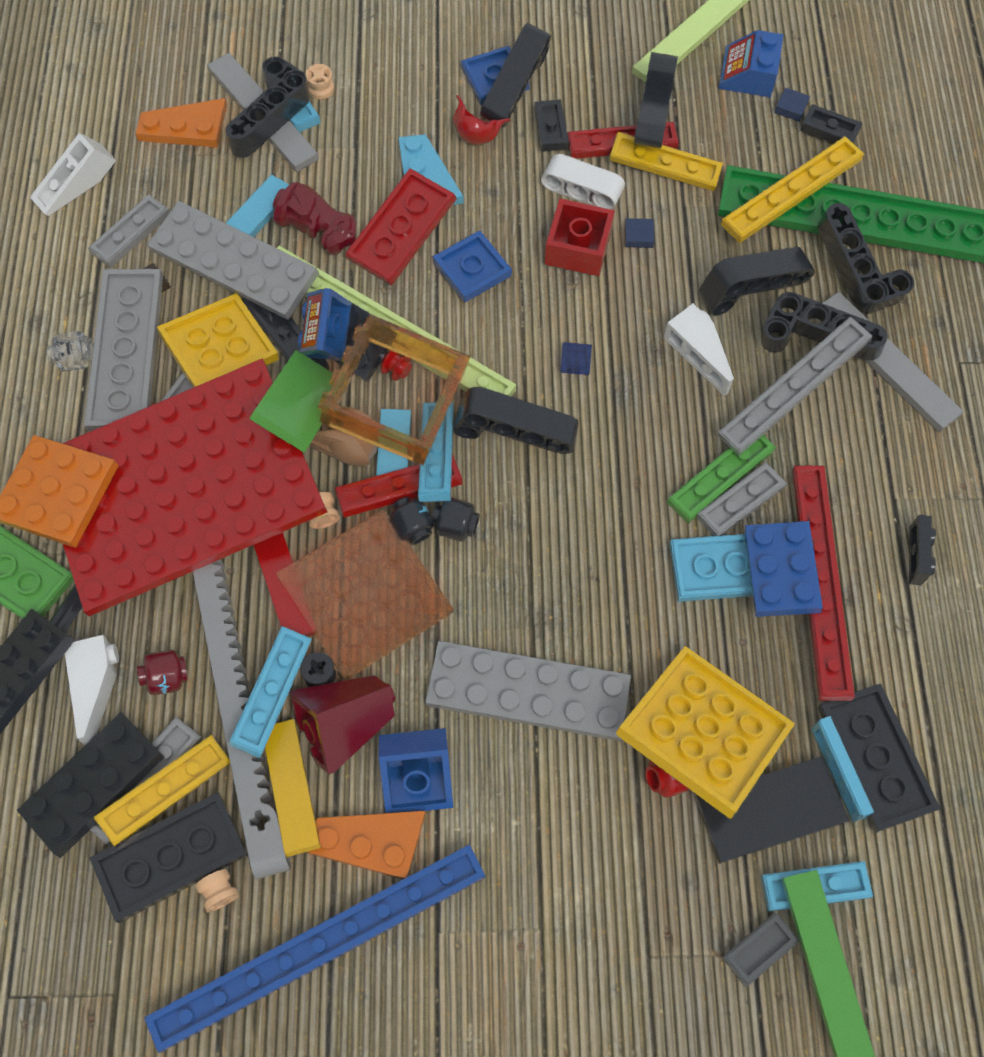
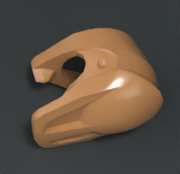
[309,406,381,467]

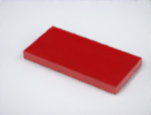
[345,168,456,286]

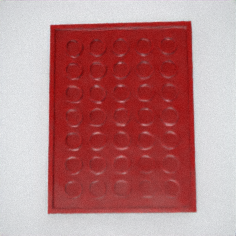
[62,358,328,617]

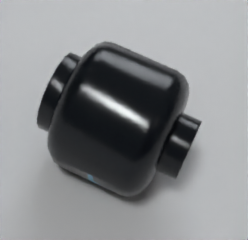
[388,497,435,546]
[432,497,480,542]

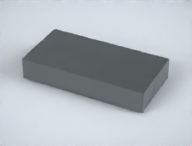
[721,912,799,987]

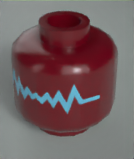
[137,650,187,695]

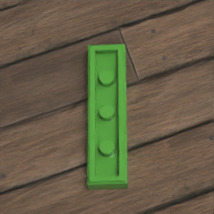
[667,435,776,524]

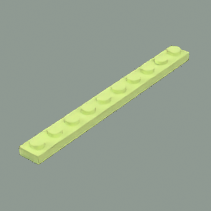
[277,246,516,396]

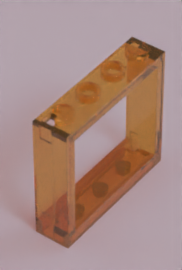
[318,313,471,466]

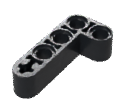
[480,22,551,128]
[634,52,678,149]
[225,56,310,158]
[817,203,914,314]
[699,247,815,316]
[762,292,888,361]
[453,387,579,454]

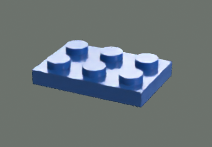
[744,521,823,617]

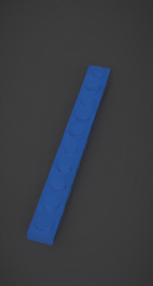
[144,844,486,1053]

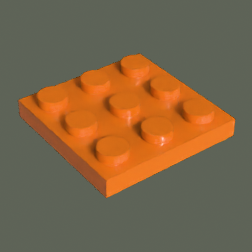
[0,435,119,548]

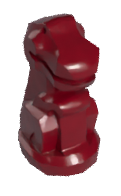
[273,182,357,255]

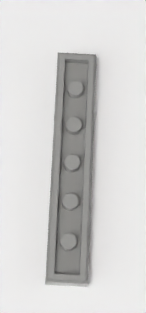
[207,53,319,173]
[823,292,964,433]
[718,316,872,456]

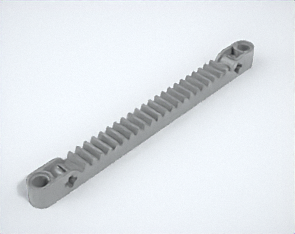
[193,559,291,879]

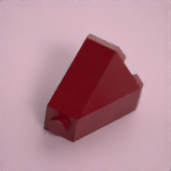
[289,675,395,775]

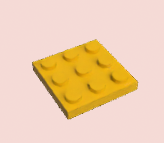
[157,293,279,387]

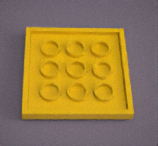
[616,646,795,819]

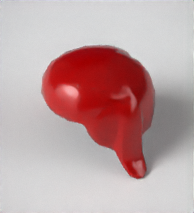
[453,95,510,145]

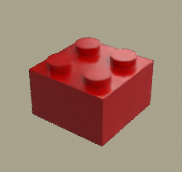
[544,198,615,277]

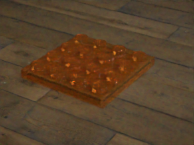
[276,509,454,681]

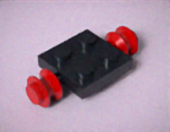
[334,301,412,382]

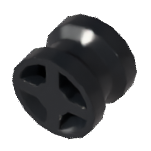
[301,652,336,687]

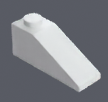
[30,133,116,216]
[664,304,734,396]
[65,635,119,745]

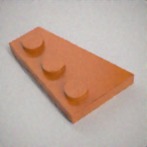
[135,98,228,148]
[307,811,426,880]

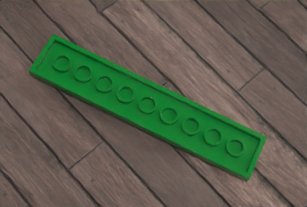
[717,165,984,263]

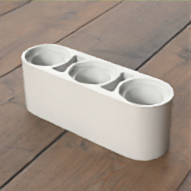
[541,154,625,210]

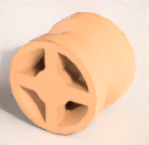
[305,64,334,99]
[308,492,340,529]
[195,869,239,912]

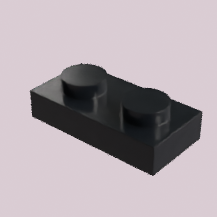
[534,99,569,152]
[800,104,863,144]
[909,515,936,586]

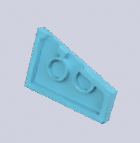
[398,134,464,205]

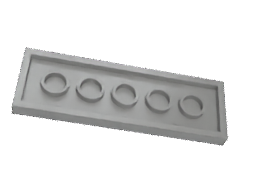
[147,200,319,320]
[84,269,163,431]
[425,641,631,741]

